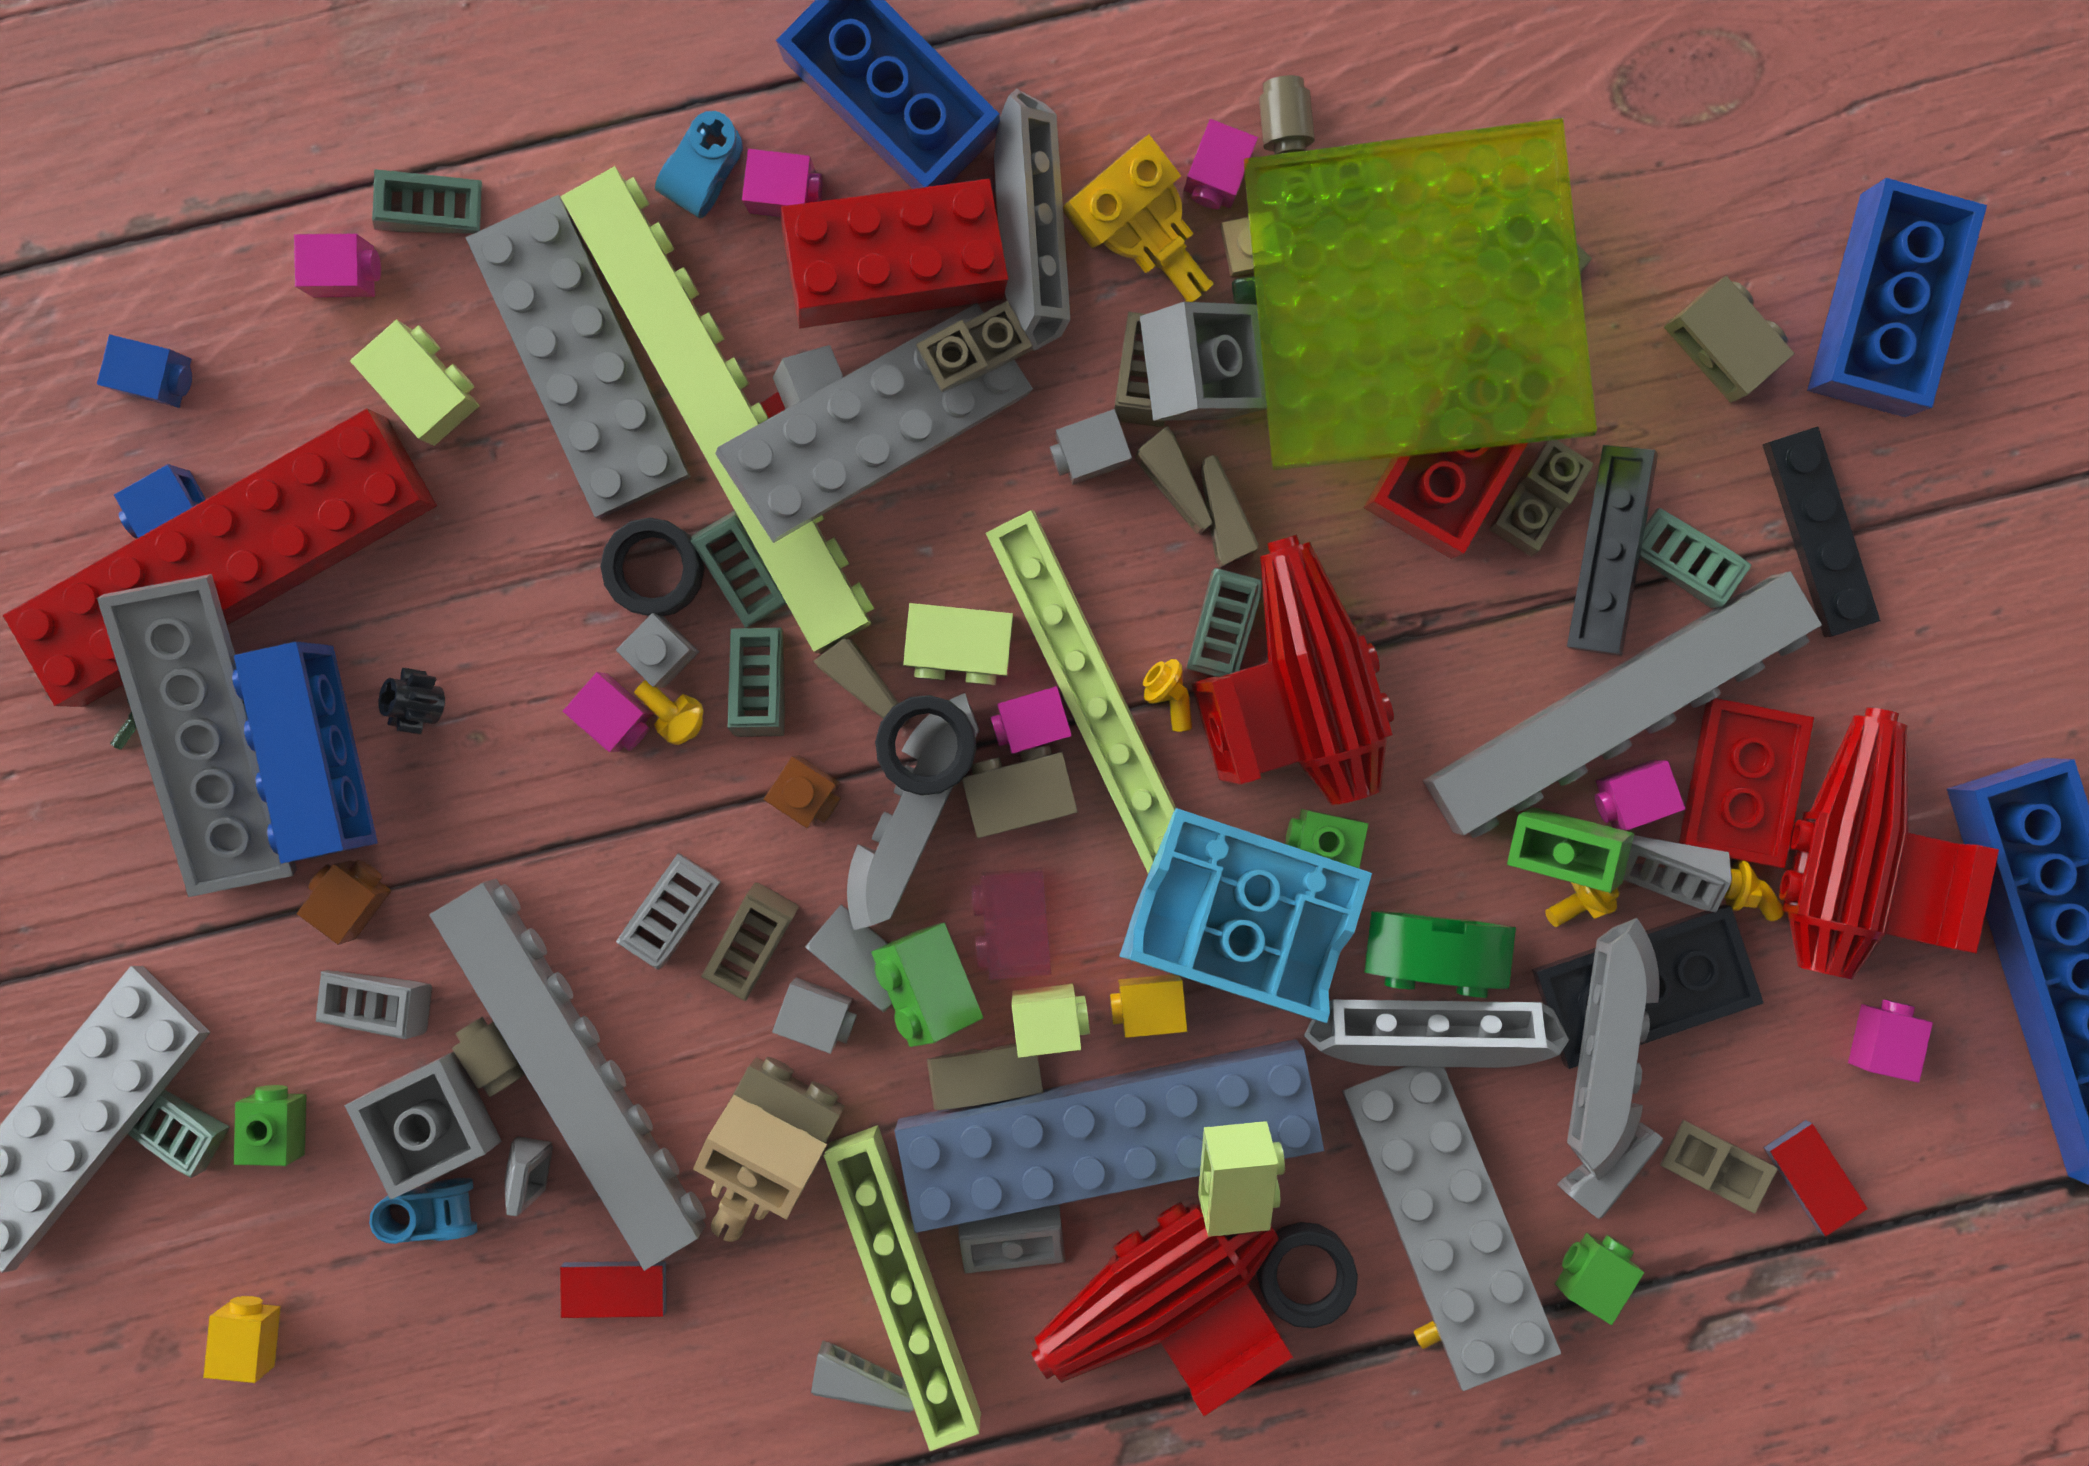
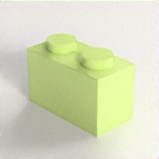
[350,319,480,446]
[903,603,1013,685]
[1011,983,1090,1058]
[1198,1121,1285,1237]

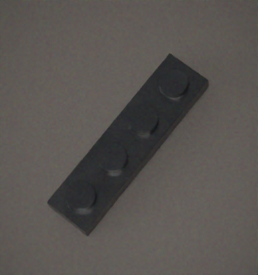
[1762,426,1881,637]
[1567,445,1658,656]

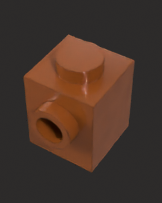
[763,755,841,828]
[296,860,392,945]

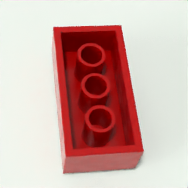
[781,179,1008,329]
[1363,319,1569,559]

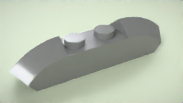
[994,89,1070,351]
[847,693,980,930]
[1567,918,1659,1181]
[1304,999,1569,1068]

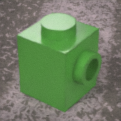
[1285,809,1369,868]
[234,1085,306,1166]
[1555,1232,1644,1325]

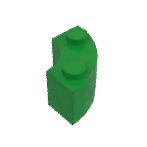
[1364,911,1516,998]

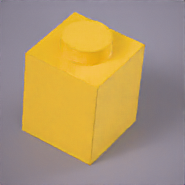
[1110,974,1187,1038]
[203,1296,281,1383]

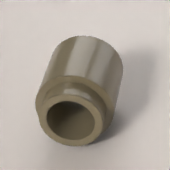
[1259,75,1315,159]
[452,1017,525,1097]

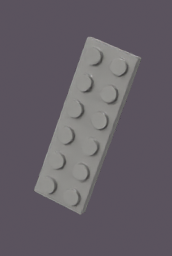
[465,195,691,519]
[715,303,1033,543]
[97,574,297,897]
[0,966,211,1273]
[1342,1066,1561,1391]

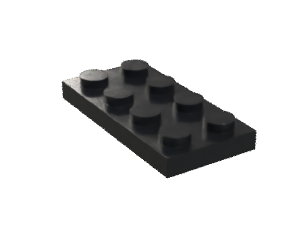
[1532,904,1764,1069]

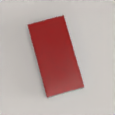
[1763,1120,1868,1237]
[560,1261,667,1318]

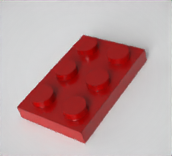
[1679,698,1814,868]

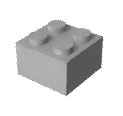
[1140,302,1270,421]
[344,1051,502,1200]

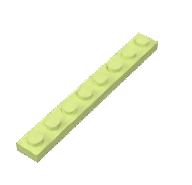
[986,510,1176,874]

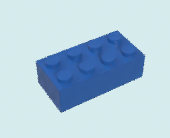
[776,0,1000,189]
[1807,178,1987,417]
[232,641,378,864]

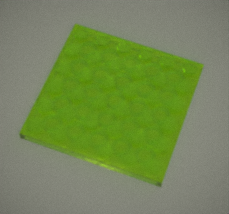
[1244,118,1597,470]

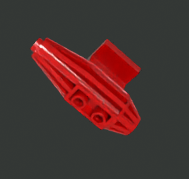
[1191,535,1394,805]
[1779,707,1999,980]
[1031,1201,1293,1417]

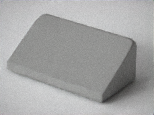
[805,904,892,1012]
[958,1204,1066,1273]

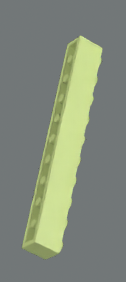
[560,166,874,654]

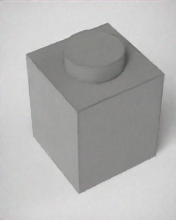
[773,345,843,409]
[1049,409,1132,485]
[616,613,700,688]
[772,977,857,1054]

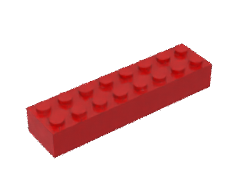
[3,408,437,707]

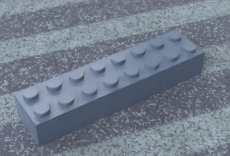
[894,1039,1324,1233]

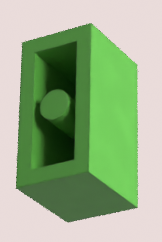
[1507,807,1634,893]
[871,922,983,1047]

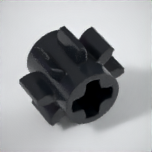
[378,668,445,735]

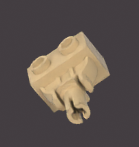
[693,1095,827,1242]

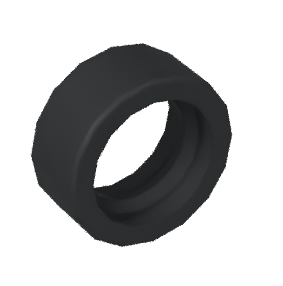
[600,517,705,616]
[875,695,977,795]
[1256,1222,1358,1329]

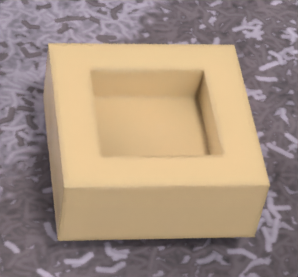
[1220,212,1283,277]

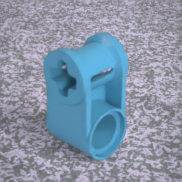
[655,111,743,219]
[369,1178,478,1244]

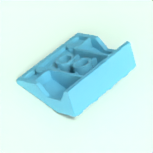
[1119,808,1372,1023]

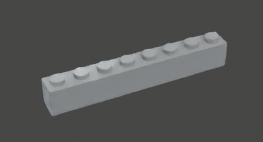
[1423,571,1822,838]
[429,879,706,1271]

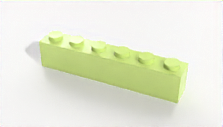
[824,1125,981,1451]

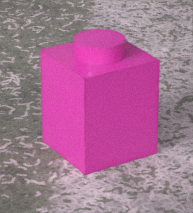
[1184,119,1258,209]
[742,149,823,217]
[294,234,381,298]
[562,672,653,752]
[991,686,1072,754]
[1595,760,1686,830]
[1848,999,1933,1083]

